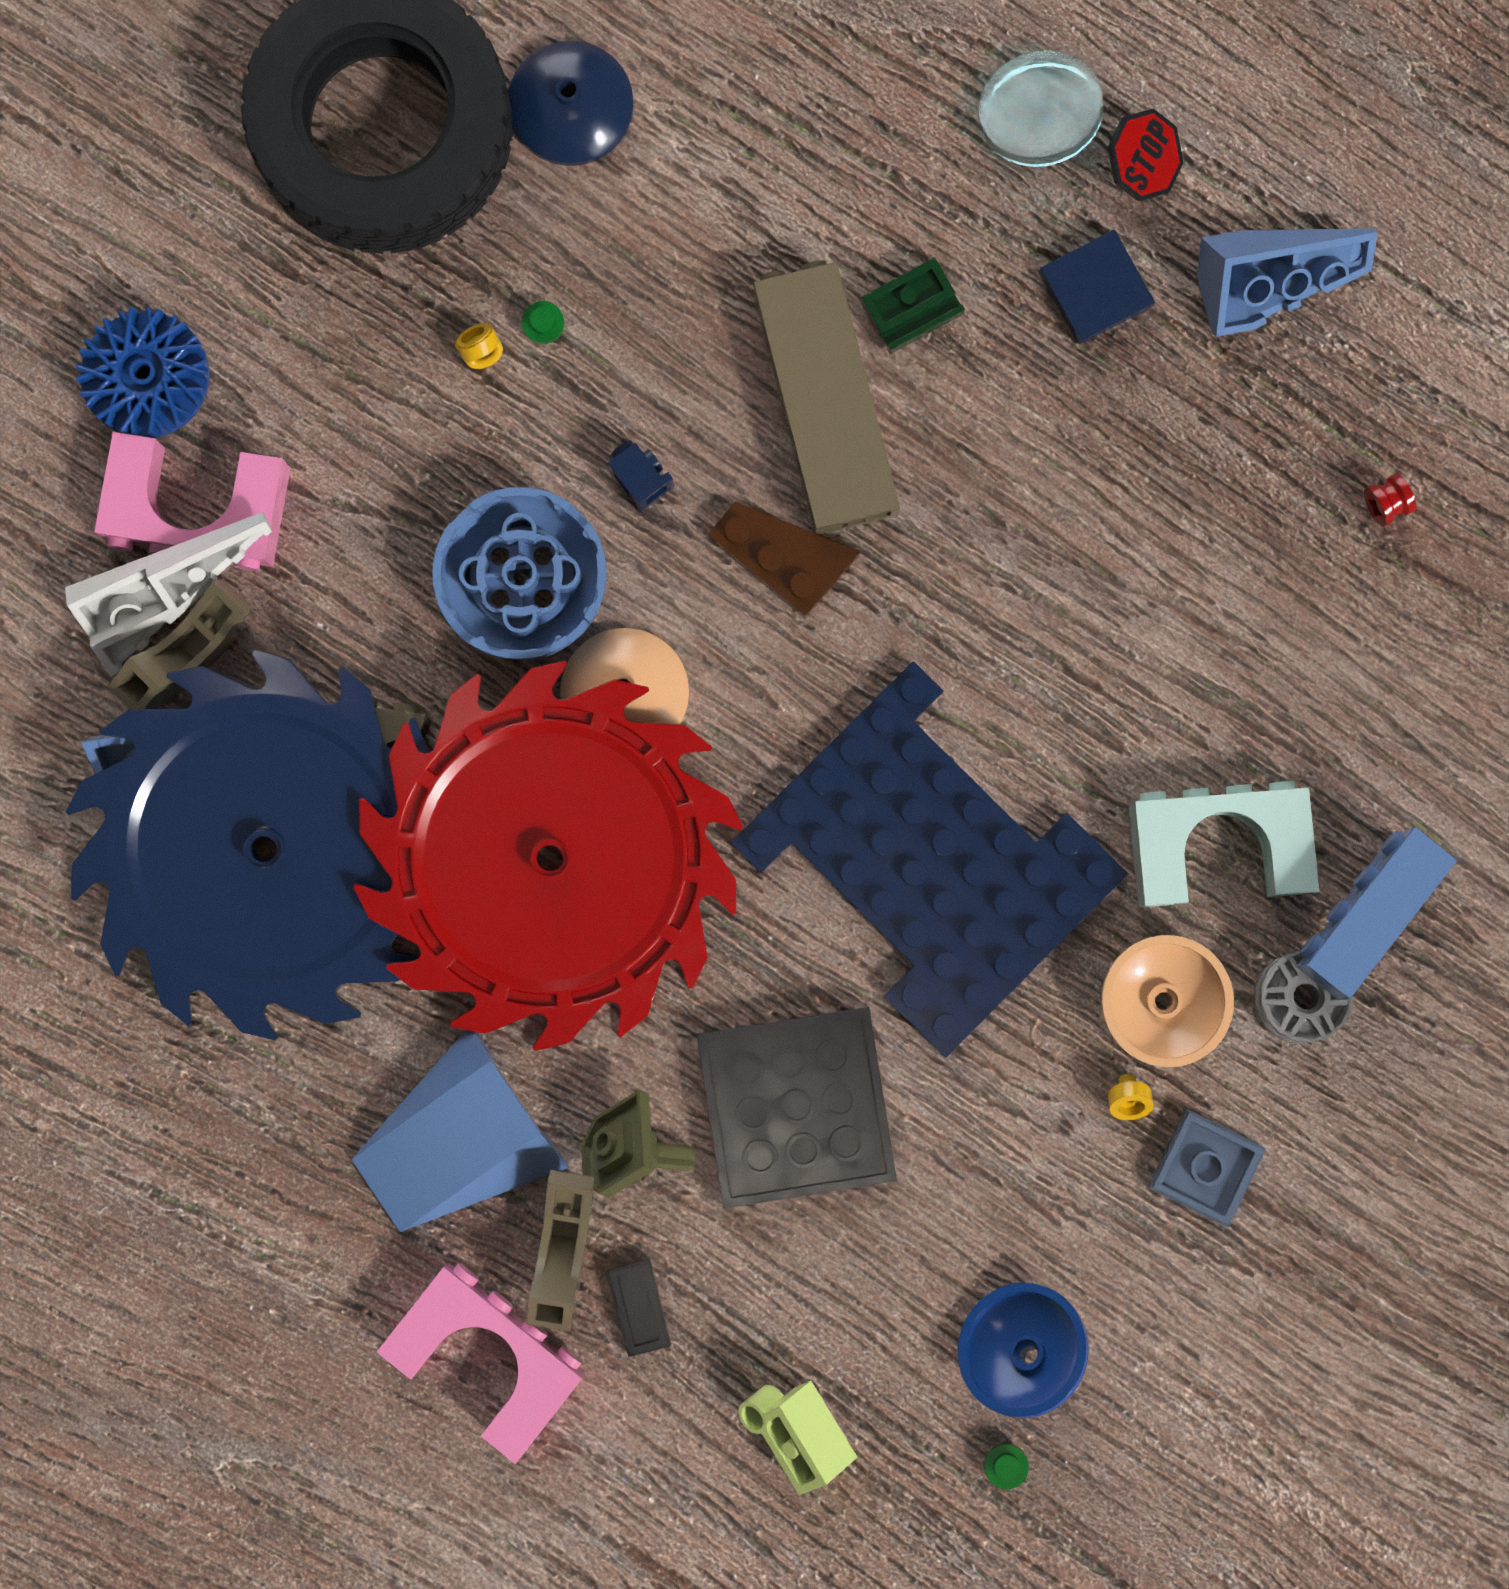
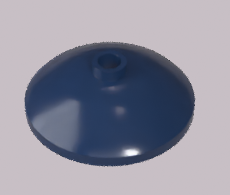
[508,41,634,166]

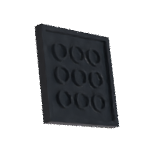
[697,1007,897,1209]

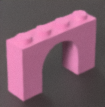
[94,432,291,571]
[377,1263,585,1464]

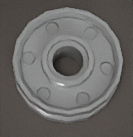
[1253,951,1352,1044]

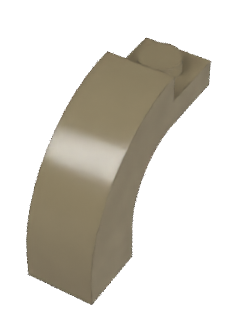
[108,578,252,709]
[526,1170,594,1331]

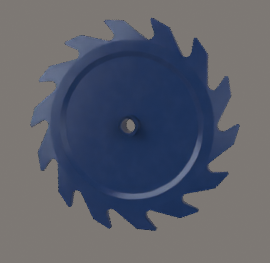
[66,650,429,1041]

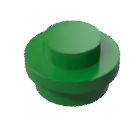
[522,301,564,344]
[984,1443,1029,1489]

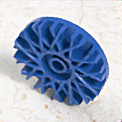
[76,307,210,438]

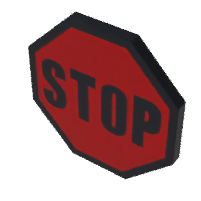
[1107,108,1183,201]

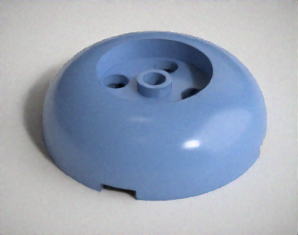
[432,487,607,661]

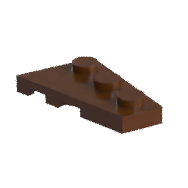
[707,502,861,619]

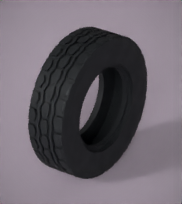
[241,0,513,254]

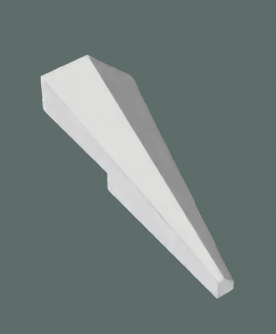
[65,512,272,676]

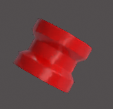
[1364,473,1417,527]

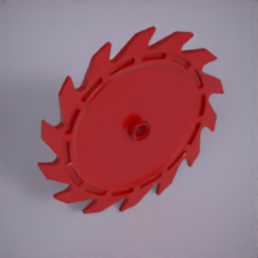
[353,661,743,1051]

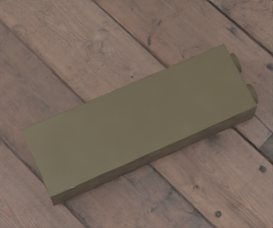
[754,260,900,535]

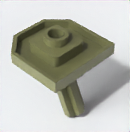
[581,1090,695,1198]

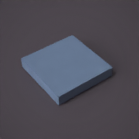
[1148,1109,1266,1228]

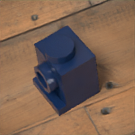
[608,440,674,512]

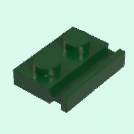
[860,257,965,354]

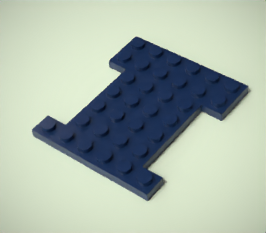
[731,661,1129,1058]

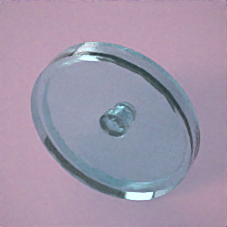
[979,50,1103,167]

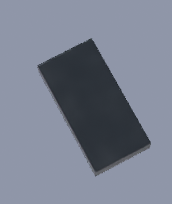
[607,1258,671,1357]

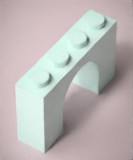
[1129,781,1319,908]

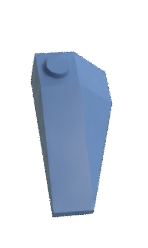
[1197,228,1378,337]

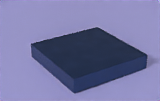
[1039,229,1155,345]

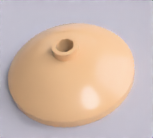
[560,628,689,725]
[1101,935,1234,1067]

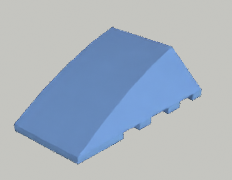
[351,1030,569,1232]

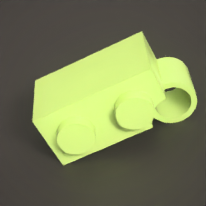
[738,1381,857,1495]

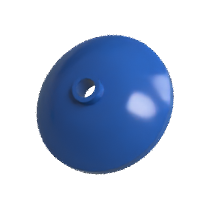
[958,1283,1089,1418]

